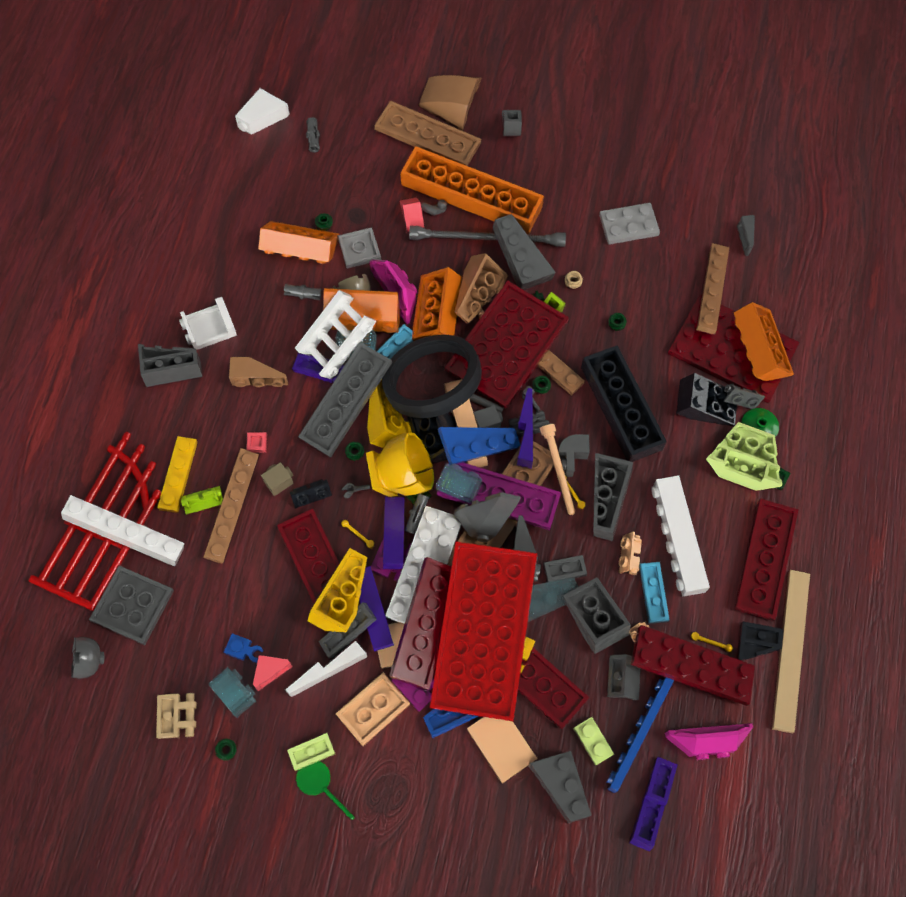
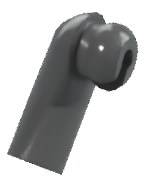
[421,200,447,215]

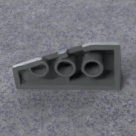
[454,492,520,542]

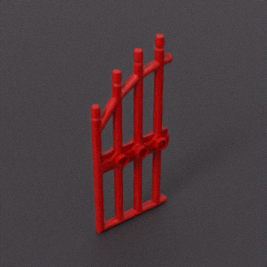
[29,432,161,612]

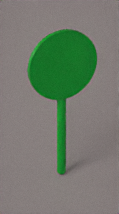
[296,761,354,820]

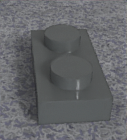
[543,555,587,583]

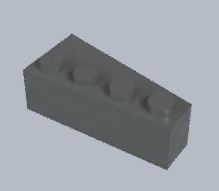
[593,453,633,541]

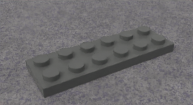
[298,342,392,457]

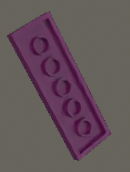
[437,462,561,530]

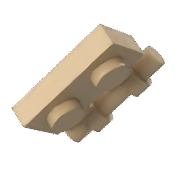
[156,693,196,739]

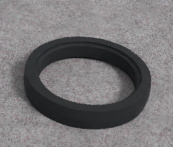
[382,334,482,418]

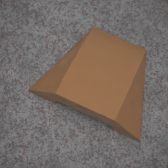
[419,75,481,131]

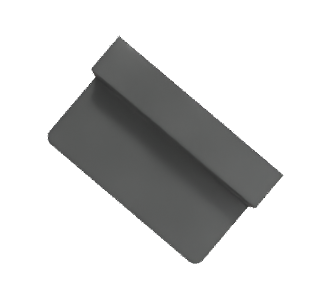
[607,654,640,700]

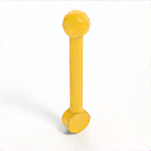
[565,476,585,509]
[341,520,374,549]
[691,632,733,652]

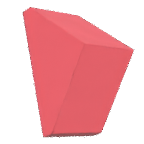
[400,198,424,232]
[253,655,292,691]

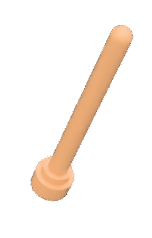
[540,424,575,515]

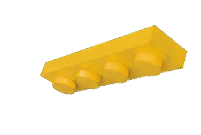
[157,436,198,513]

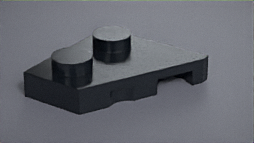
[737,621,783,661]

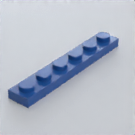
[607,677,674,793]

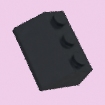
[408,398,456,464]

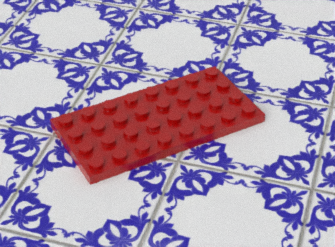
[430,542,537,722]

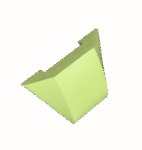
[706,422,782,491]

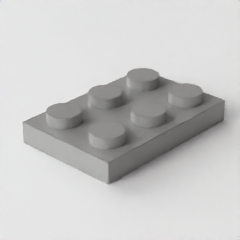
[599,203,660,245]

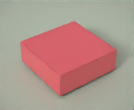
[246,432,267,453]

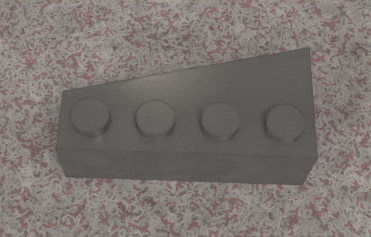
[493,214,556,290]

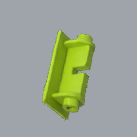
[181,486,223,515]

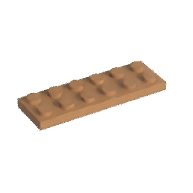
[374,101,481,166]

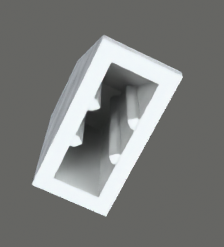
[235,88,289,135]

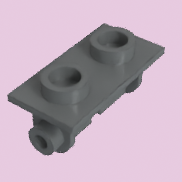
[724,384,765,409]

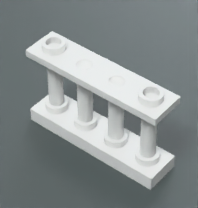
[295,290,377,379]

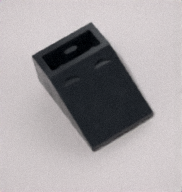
[676,373,737,426]

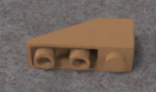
[229,357,288,387]

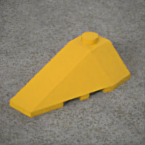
[367,379,412,448]
[308,548,367,632]

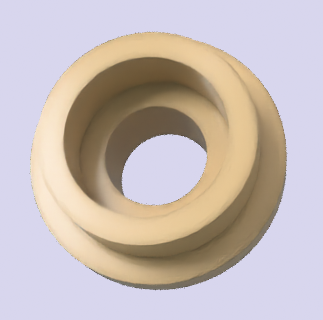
[565,271,583,289]

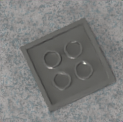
[89,566,174,645]

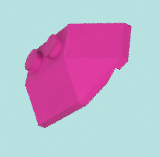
[369,260,417,324]
[665,723,753,760]

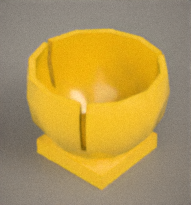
[366,432,434,497]

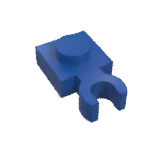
[224,633,264,663]

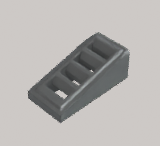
[737,215,755,256]

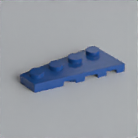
[438,427,521,466]
[423,709,478,738]

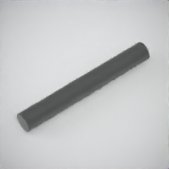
[469,394,504,414]

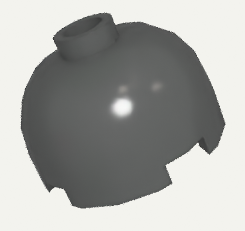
[71,637,104,679]

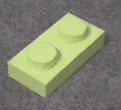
[573,717,614,766]
[287,733,335,771]

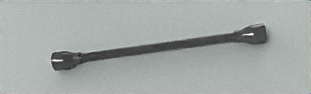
[409,226,566,247]

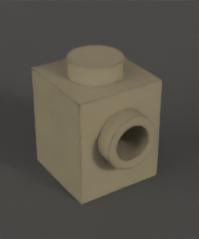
[261,462,294,496]

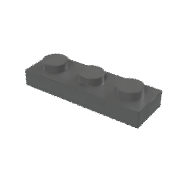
[319,602,377,659]

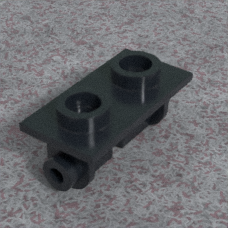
[290,479,332,509]

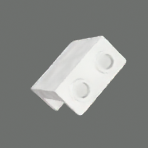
[179,297,237,350]

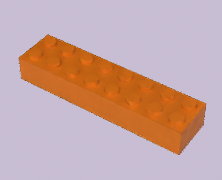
[401,146,544,235]

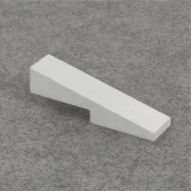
[286,641,367,697]

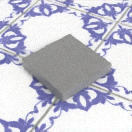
[338,228,381,268]

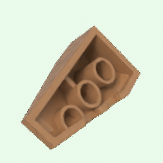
[455,253,508,323]

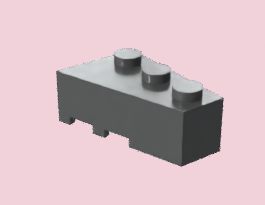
[138,344,203,387]
[528,751,592,823]

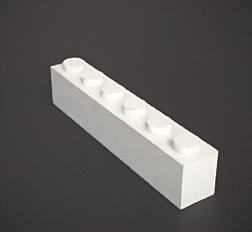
[652,476,710,597]
[61,495,184,567]

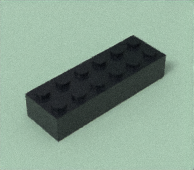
[581,345,667,462]

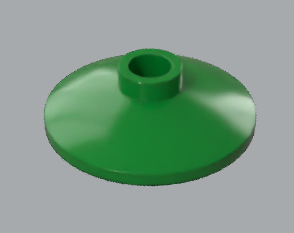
[741,408,779,437]

